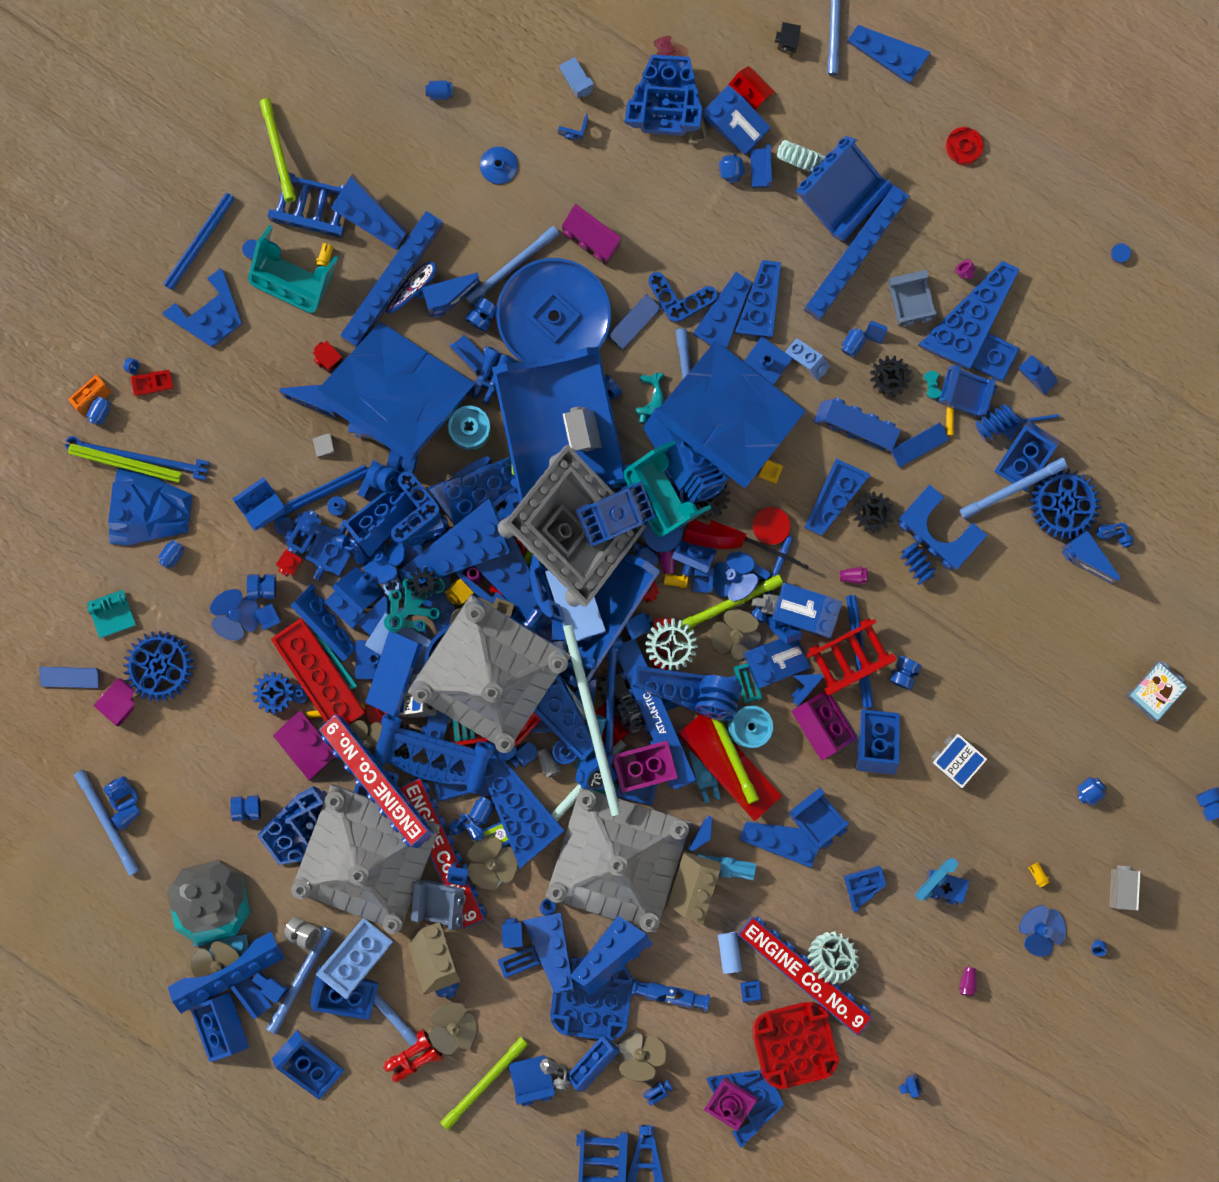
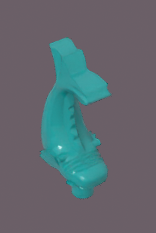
[635,372,664,424]

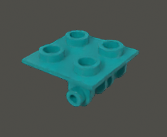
[87,590,136,638]

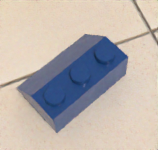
[190,992,249,1062]

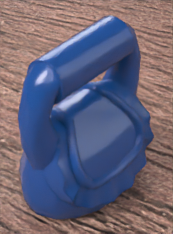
[104,776,138,812]

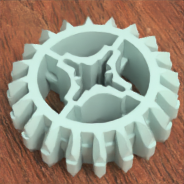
[777,140,825,172]
[645,618,698,671]
[808,931,860,984]

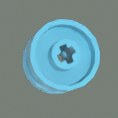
[448,406,491,451]
[727,706,773,748]

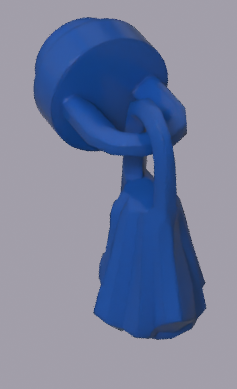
[1096,523,1134,548]
[335,534,368,564]
[449,813,485,841]

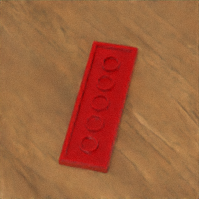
[271,618,366,725]
[677,714,782,822]

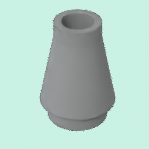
[537,748,561,778]

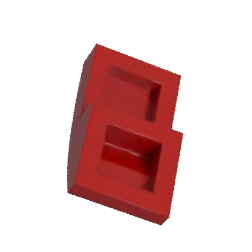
[130,369,173,396]

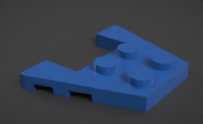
[162,268,242,348]
[706,1069,784,1148]

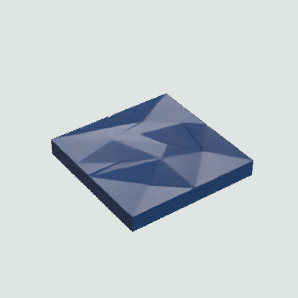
[315,322,475,462]
[653,341,805,488]

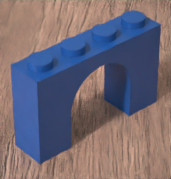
[897,484,987,571]

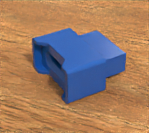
[252,972,289,1004]

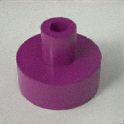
[955,260,976,280]

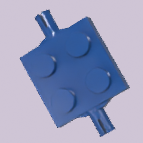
[305,520,358,581]

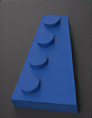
[847,25,931,84]
[735,260,781,338]
[693,272,751,349]
[804,459,871,536]
[290,584,356,661]
[631,666,706,714]
[739,821,818,868]
[523,913,574,994]

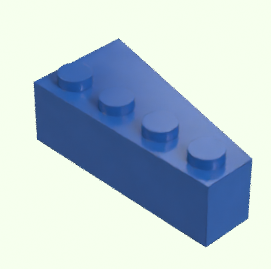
[331,173,407,250]
[813,398,900,451]
[343,477,422,557]
[570,916,653,995]

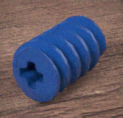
[975,404,1019,443]
[900,542,936,586]

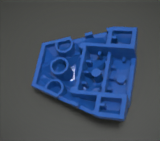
[624,55,702,136]
[108,468,193,546]
[258,786,327,865]

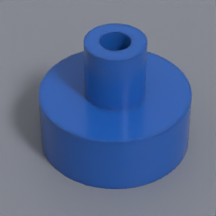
[327,496,347,516]
[291,684,309,703]

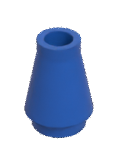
[111,805,141,831]

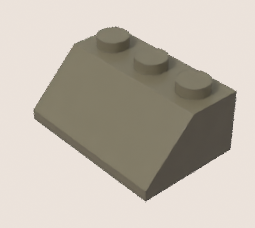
[668,852,721,923]
[408,922,461,995]

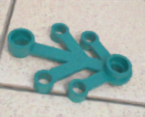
[384,578,445,632]

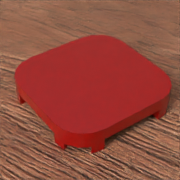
[752,1002,839,1089]

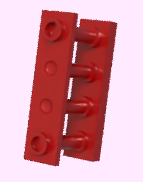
[806,618,897,696]

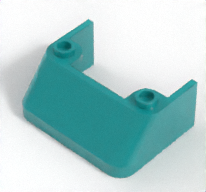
[248,225,338,313]
[624,441,711,537]

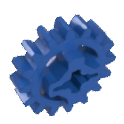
[252,672,295,714]

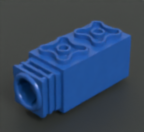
[643,407,729,503]

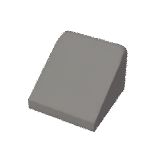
[313,433,335,457]

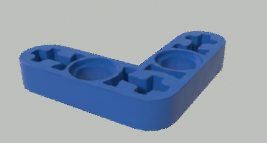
[648,272,717,323]
[391,471,440,544]

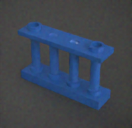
[267,172,345,238]
[576,1129,628,1182]

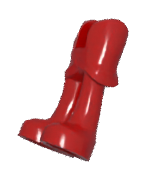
[383,1029,444,1083]

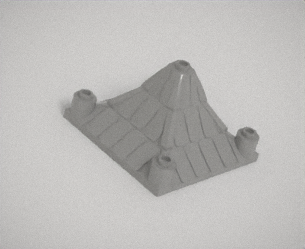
[498,445,646,607]
[408,594,571,753]
[291,783,441,934]
[545,787,691,933]

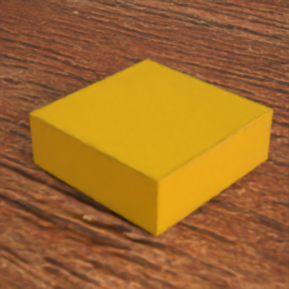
[758,460,783,484]

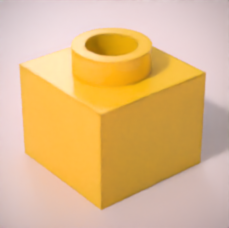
[445,579,473,606]

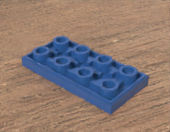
[365,632,422,717]

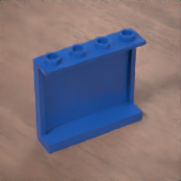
[795,136,893,241]

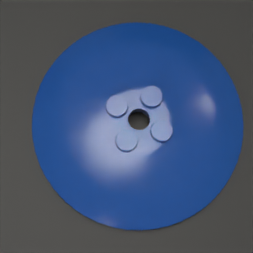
[497,258,611,363]

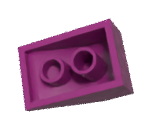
[613,740,678,793]

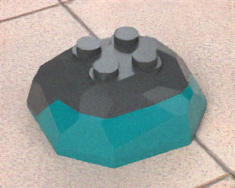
[167,860,251,945]

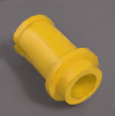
[316,243,334,267]
[664,573,688,590]
[1028,861,1050,887]

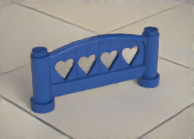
[374,714,495,793]

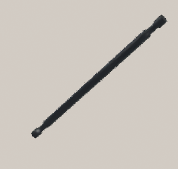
[745,537,809,569]

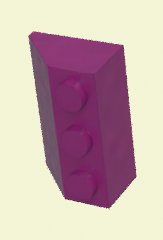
[562,204,621,263]
[791,691,857,761]
[273,711,337,780]

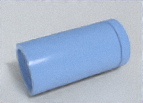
[718,932,742,974]

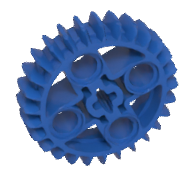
[1030,469,1101,539]
[123,631,195,702]

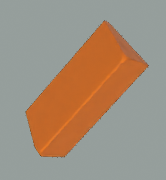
[68,374,112,416]

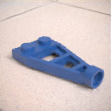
[626,1125,664,1182]

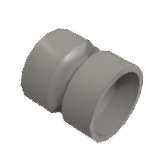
[284,916,321,951]

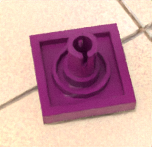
[704,1077,758,1131]

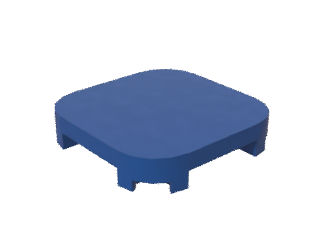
[550,957,632,1040]

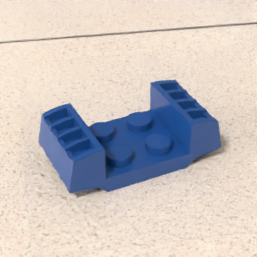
[575,481,656,546]

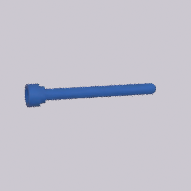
[751,535,793,623]

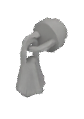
[540,1057,570,1092]

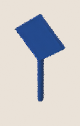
[998,413,1059,440]

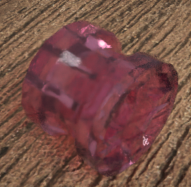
[653,36,676,56]

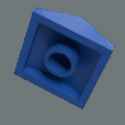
[688,815,712,851]

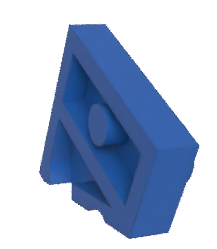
[843,865,886,912]

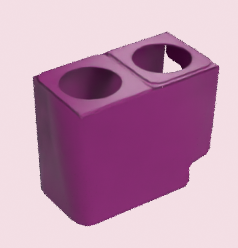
[93,678,134,726]

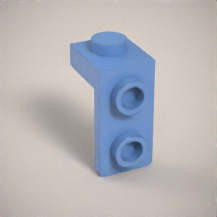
[559,57,594,99]
[785,339,830,381]

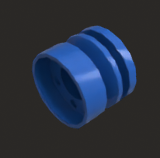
[695,675,743,721]

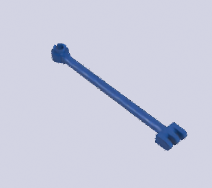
[65,436,210,481]
[605,635,623,782]

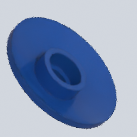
[480,147,518,184]

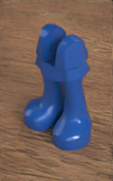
[472,346,518,404]

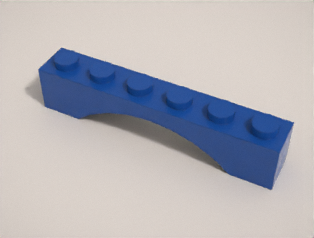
[168,931,285,1014]

